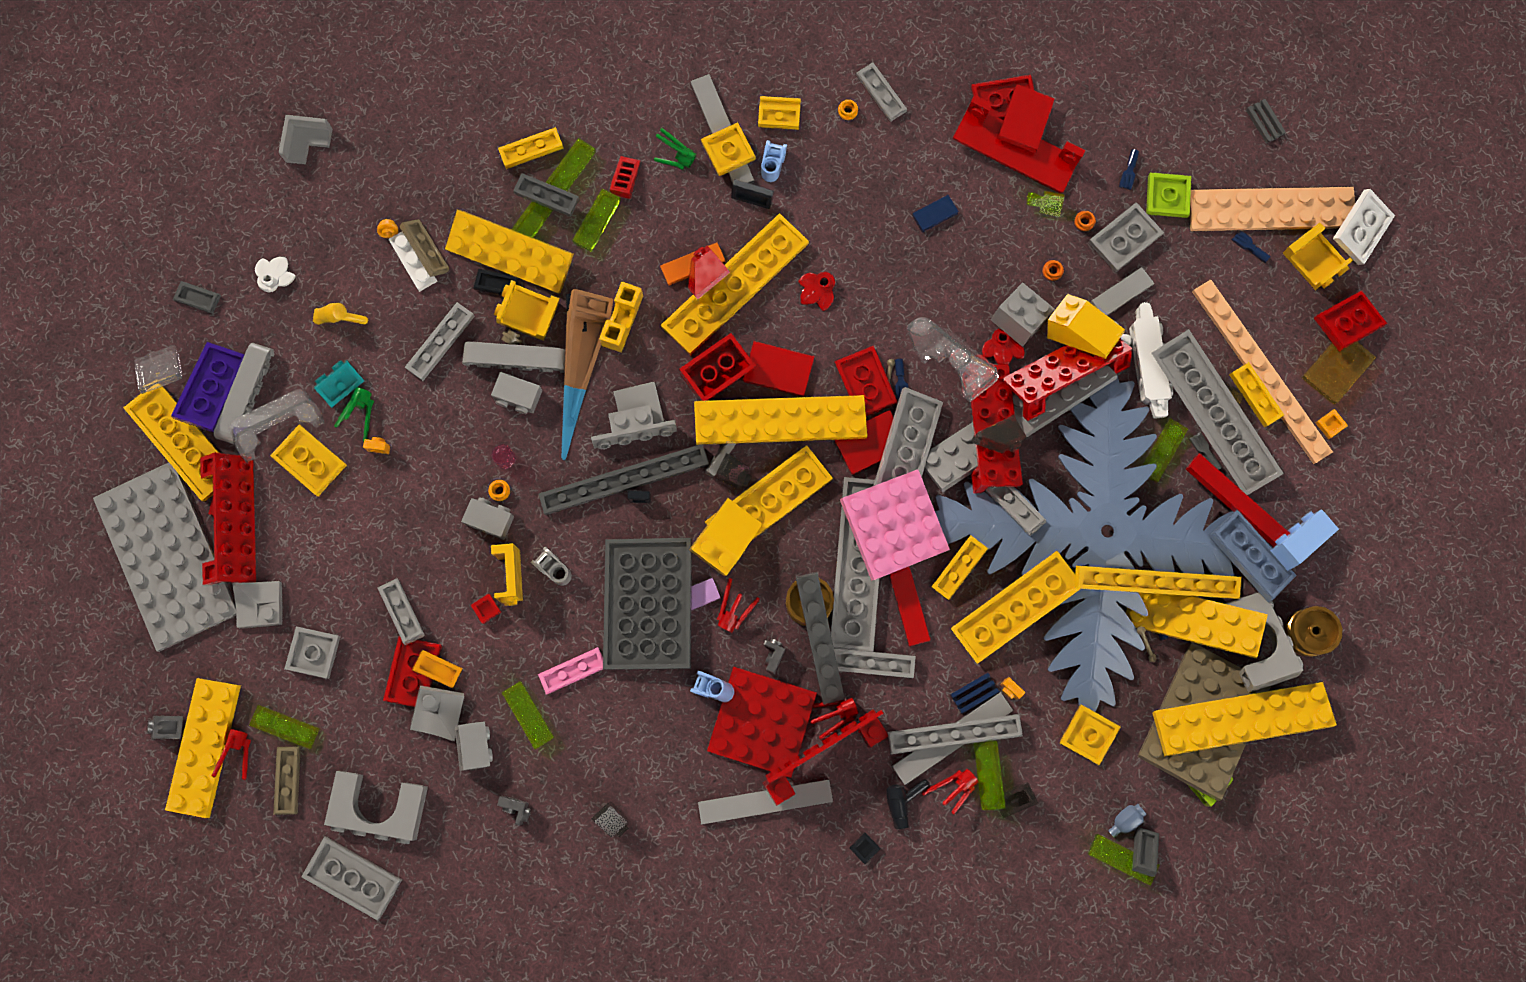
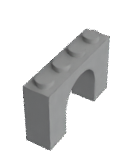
[1225,592,1303,693]
[324,771,428,844]

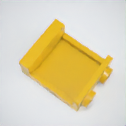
[1283,223,1353,290]
[494,280,559,341]
[491,543,523,606]

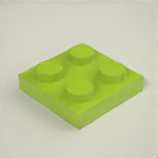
[1146,173,1191,218]

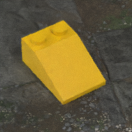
[1047,294,1125,359]
[689,498,762,576]

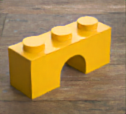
[599,282,643,353]

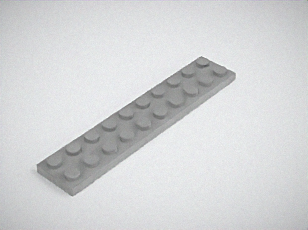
[924,365,1117,492]

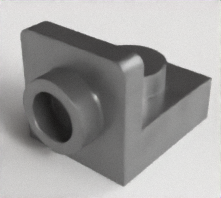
[763,639,785,674]
[147,716,183,739]
[497,796,530,826]

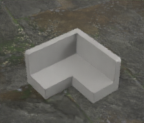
[279,115,333,164]

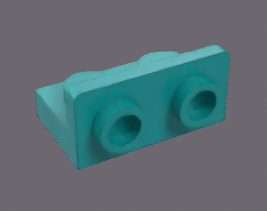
[314,360,364,408]

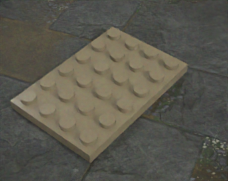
[1137,642,1271,801]

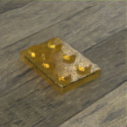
[1301,342,1376,405]

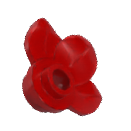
[798,272,835,311]
[982,328,1025,365]

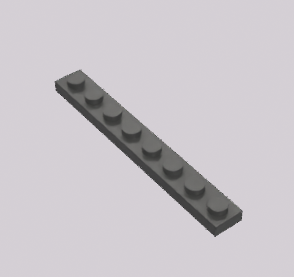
[539,445,709,515]

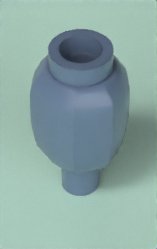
[1108,804,1147,837]

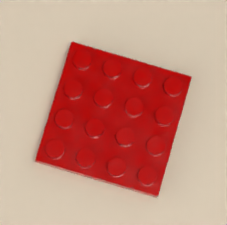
[707,667,817,778]

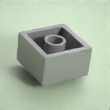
[991,282,1055,347]

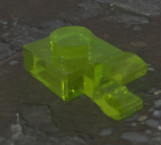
[1026,191,1065,217]

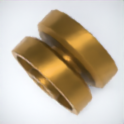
[786,578,834,626]
[1284,606,1343,657]

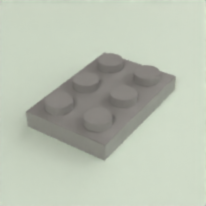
[1088,202,1164,273]

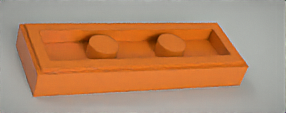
[660,243,726,286]

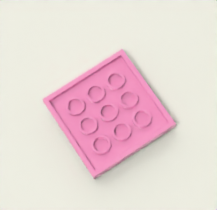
[840,469,950,581]

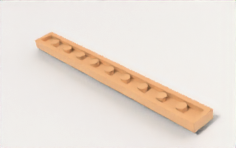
[1192,280,1333,464]

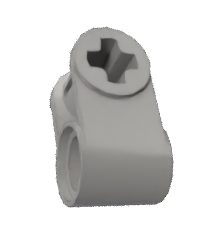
[530,547,572,586]

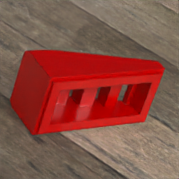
[609,156,641,199]

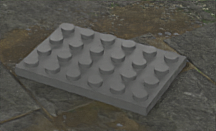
[603,538,692,670]

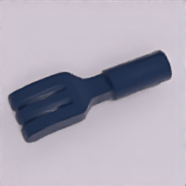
[1119,149,1139,190]
[1231,231,1271,263]
[895,359,908,401]

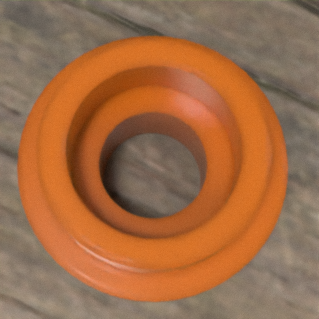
[1074,211,1096,231]
[1042,260,1064,281]

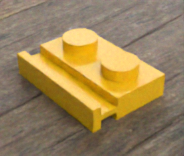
[758,96,801,130]

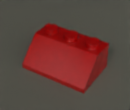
[679,333,756,401]

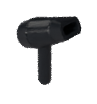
[886,780,929,829]

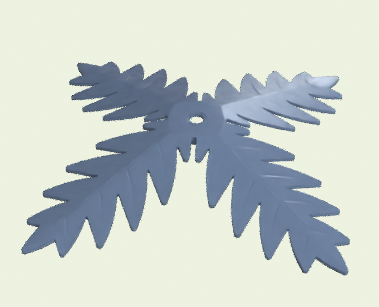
[935,364,1273,712]

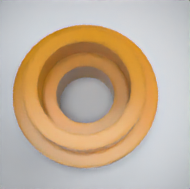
[838,100,858,120]
[377,219,398,238]
[488,480,510,501]

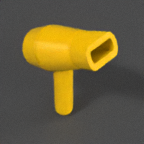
[313,303,368,325]

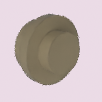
[501,329,522,345]

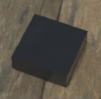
[628,491,651,503]
[849,832,881,864]

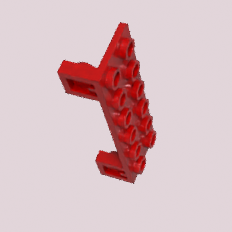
[953,95,1086,194]
[1003,338,1132,421]
[961,364,1023,493]
[200,452,256,585]
[762,709,888,806]

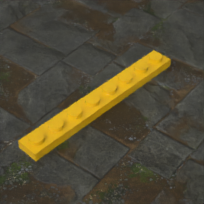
[1074,566,1241,599]

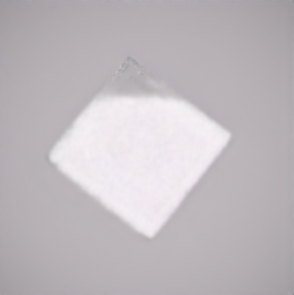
[134,345,182,394]

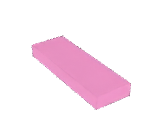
[538,648,603,695]

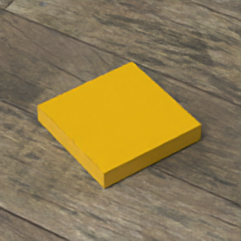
[701,122,756,176]
[1059,704,1121,765]

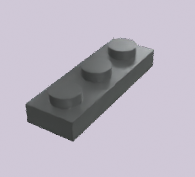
[513,173,579,217]

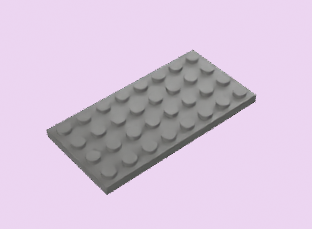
[93,463,236,652]

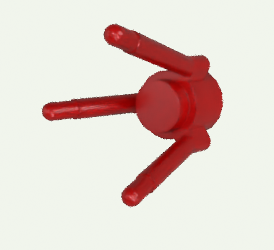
[717,578,760,633]
[811,697,858,740]
[211,729,251,780]
[921,769,979,814]

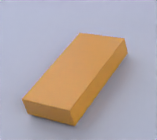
[412,650,463,688]

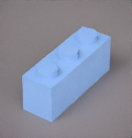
[1270,509,1339,571]

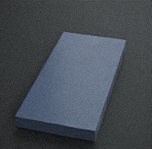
[1209,510,1297,602]

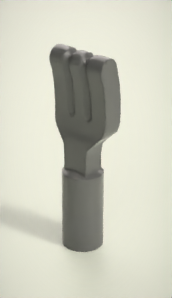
[1189,432,1222,470]

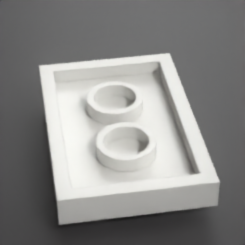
[1333,189,1395,265]

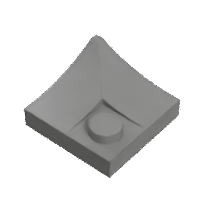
[233,581,282,629]
[410,686,464,741]

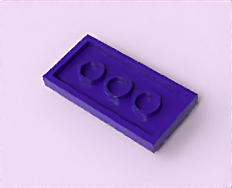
[171,342,244,432]

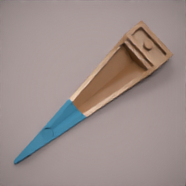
[561,289,613,460]

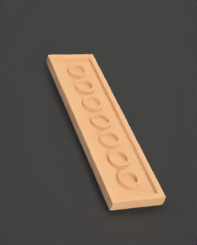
[1189,187,1355,231]

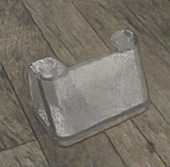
[906,317,999,402]
[229,389,325,463]

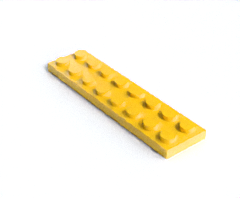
[661,213,809,356]
[694,395,867,445]
[1152,682,1336,757]

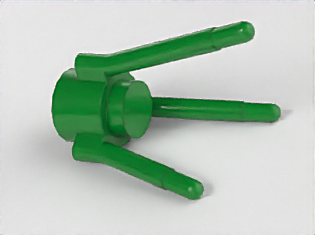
[654,128,696,170]
[334,387,374,442]

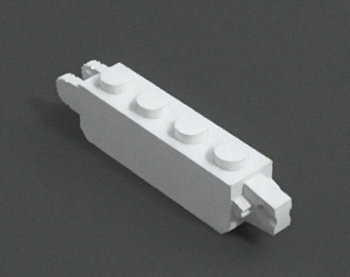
[1129,302,1173,418]

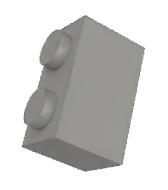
[491,372,543,414]
[461,497,514,540]
[455,722,493,771]

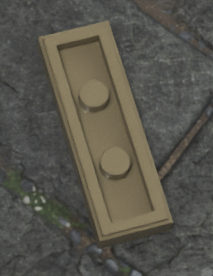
[400,219,449,277]
[273,747,301,815]

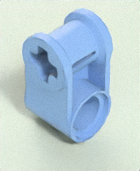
[761,140,787,182]
[690,671,734,702]

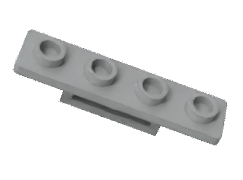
[591,405,677,449]

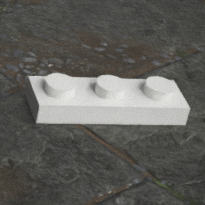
[389,232,438,292]

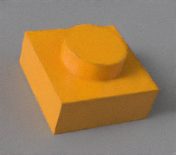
[1315,409,1348,439]
[363,437,390,454]
[1000,677,1025,700]

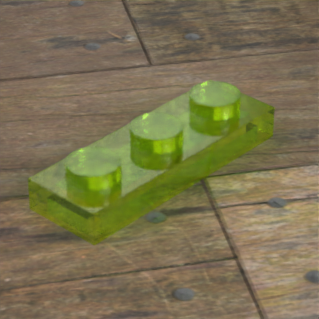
[572,189,621,252]
[1142,418,1188,483]
[502,681,555,750]
[249,705,320,749]
[974,741,1006,810]
[1087,834,1160,886]

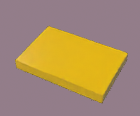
[270,424,347,497]

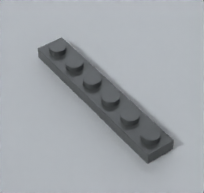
[795,572,845,704]

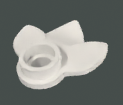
[255,257,296,292]

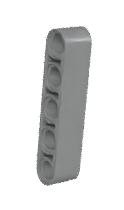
[462,342,566,373]
[214,343,274,445]

